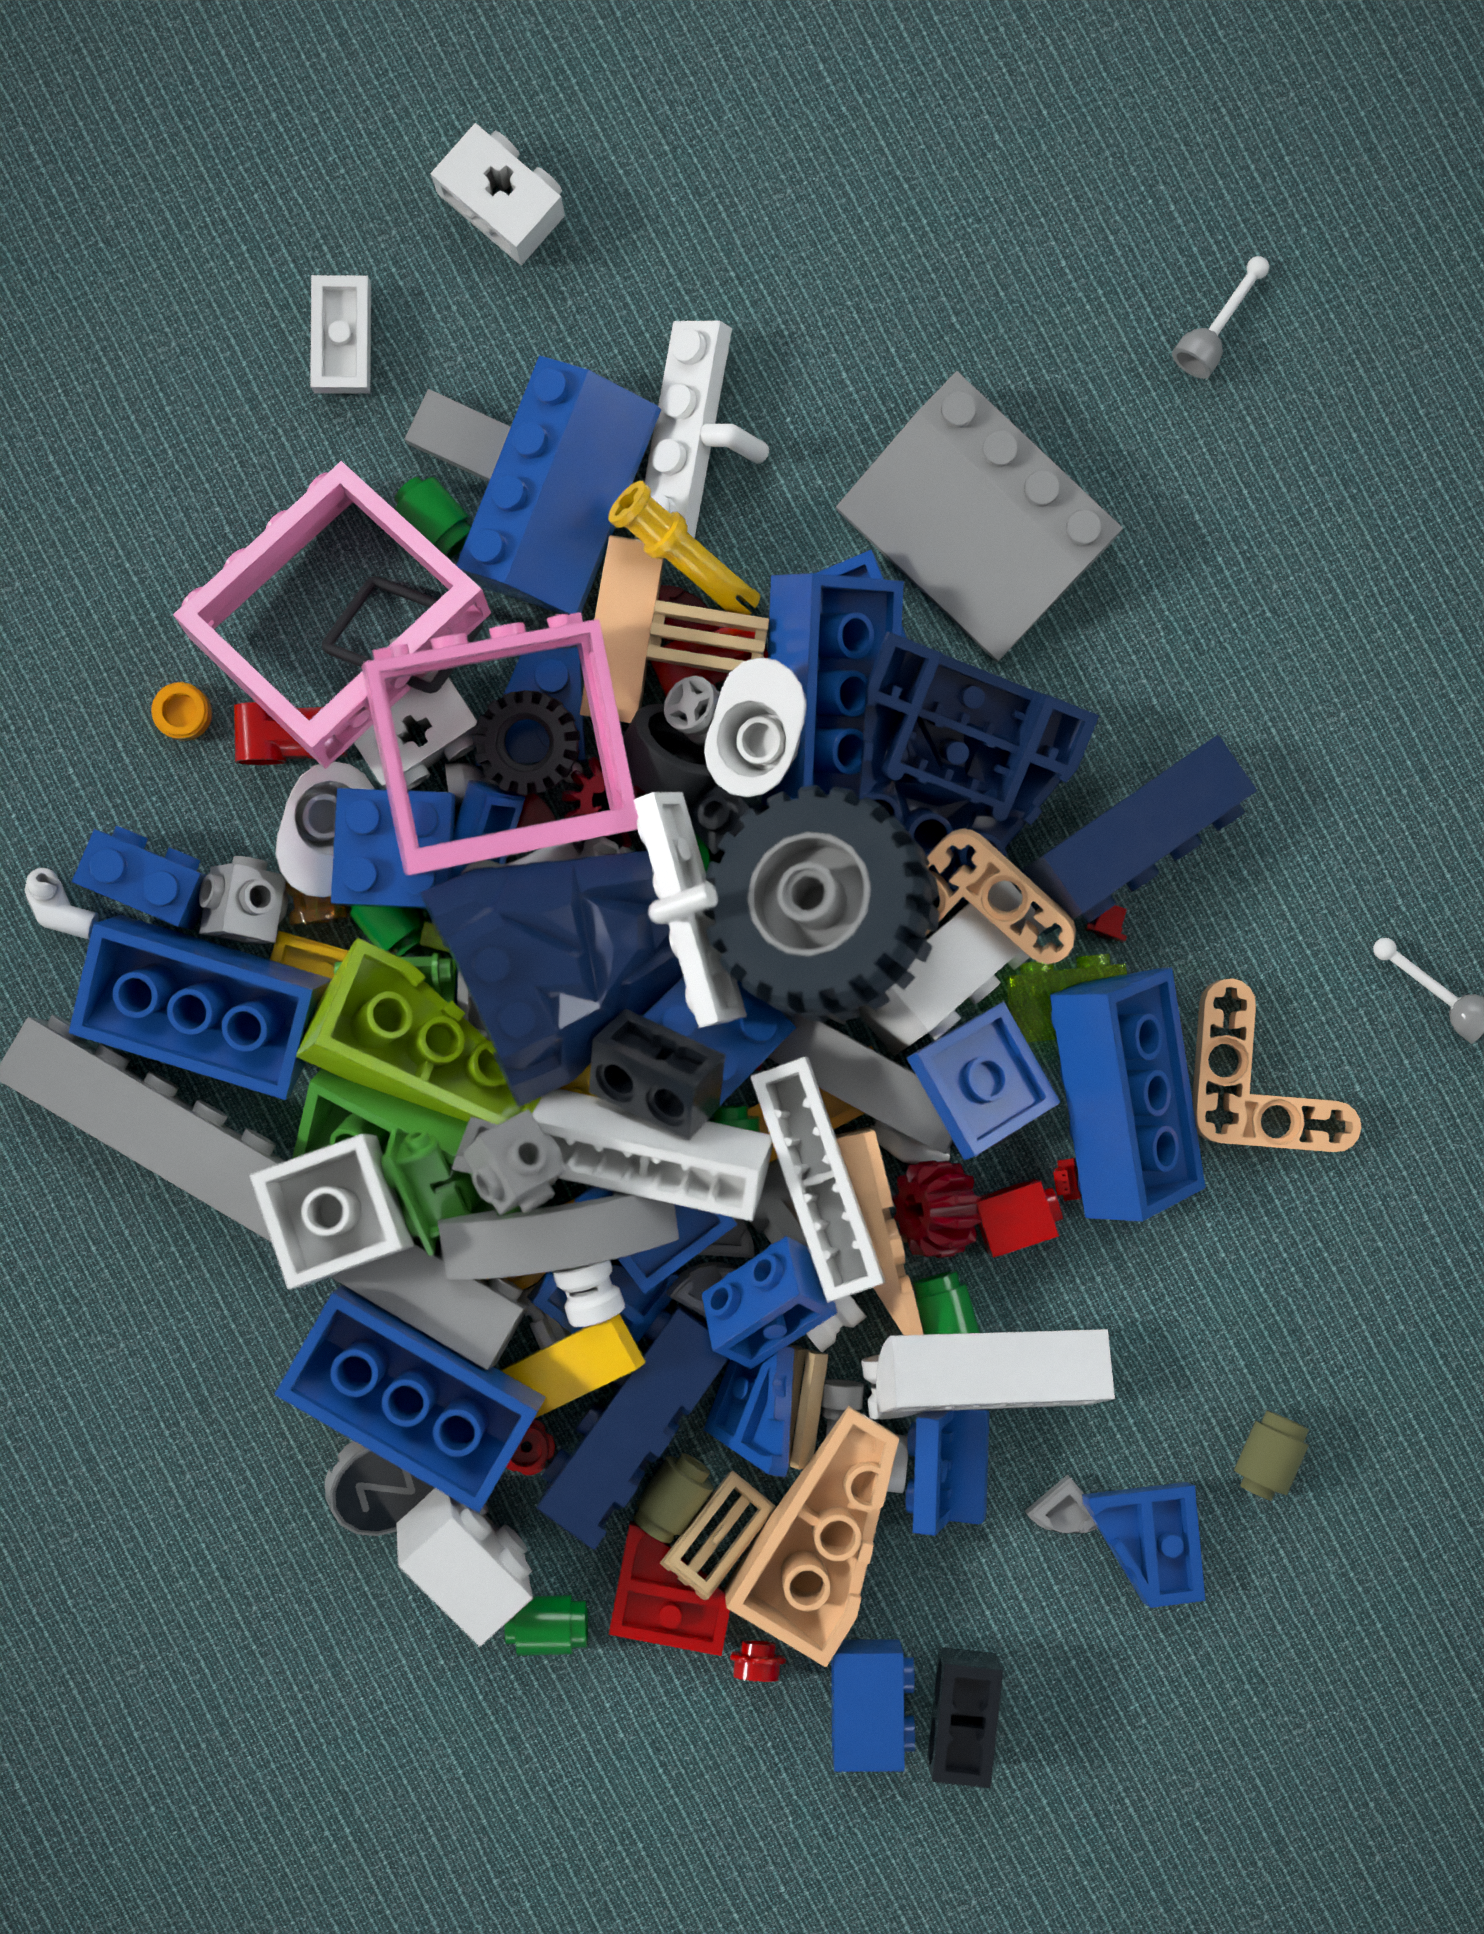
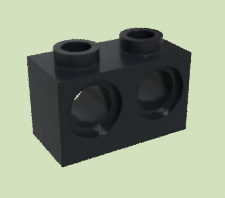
[589,1009,726,1140]
[927,1647,1003,1788]

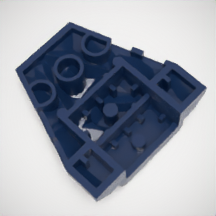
[859,631,1099,909]
[420,851,684,1107]

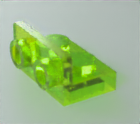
[1006,953,1127,1043]

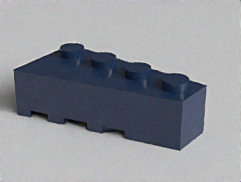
[1011,735,1257,935]
[537,1303,728,1550]

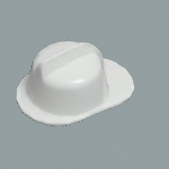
[704,657,806,797]
[275,762,374,898]

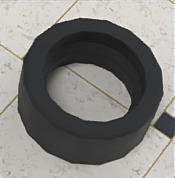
[623,704,716,808]

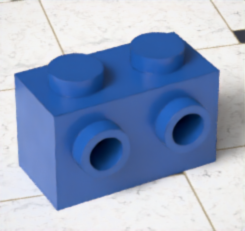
[72,825,206,930]
[701,1236,838,1369]
[831,1639,915,1772]

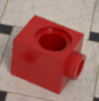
[977,1178,1063,1258]

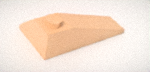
[835,1127,924,1335]
[724,1406,899,1667]

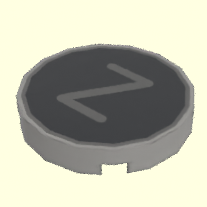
[324,1441,435,1536]

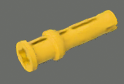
[608,481,760,615]

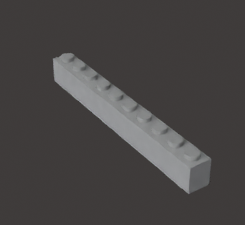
[0,1014,530,1370]

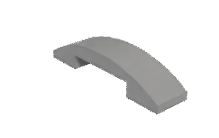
[768,1012,953,1154]
[438,1190,679,1280]

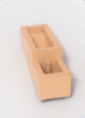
[580,535,664,723]

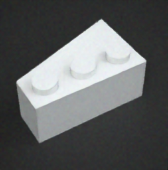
[859,881,1046,1056]

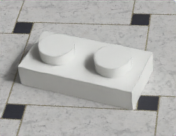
[310,275,371,394]

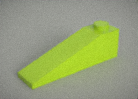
[296,938,541,1125]

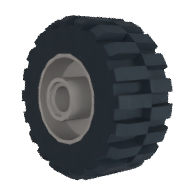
[703,785,940,1022]

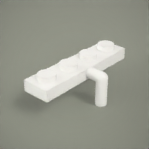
[634,321,769,540]
[634,792,747,1028]

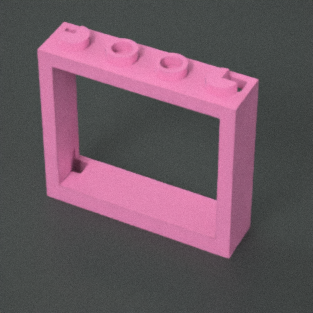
[173,461,491,769]
[361,612,638,875]

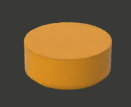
[151,682,212,741]

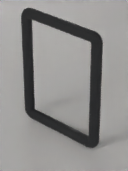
[322,576,483,694]

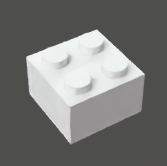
[250,1134,414,1289]
[396,1488,533,1647]

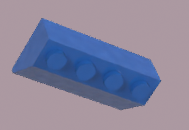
[456,355,661,615]
[762,573,904,805]
[69,915,332,1100]
[1050,967,1206,1221]
[274,1285,546,1513]

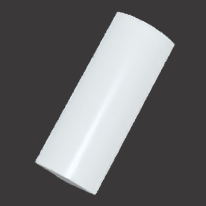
[750,1057,886,1302]
[532,1089,773,1221]
[876,1329,1115,1413]

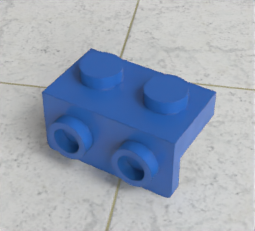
[905,1409,990,1536]

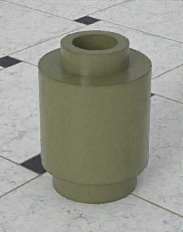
[1234,1410,1309,1501]
[633,1453,714,1543]

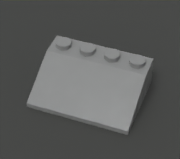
[835,371,1123,663]

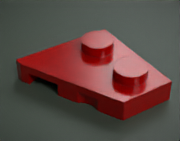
[608,1521,730,1656]

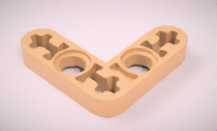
[926,829,1076,964]
[1192,979,1361,1152]

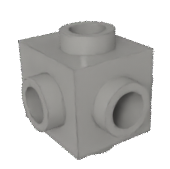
[199,856,288,945]
[463,1109,566,1215]

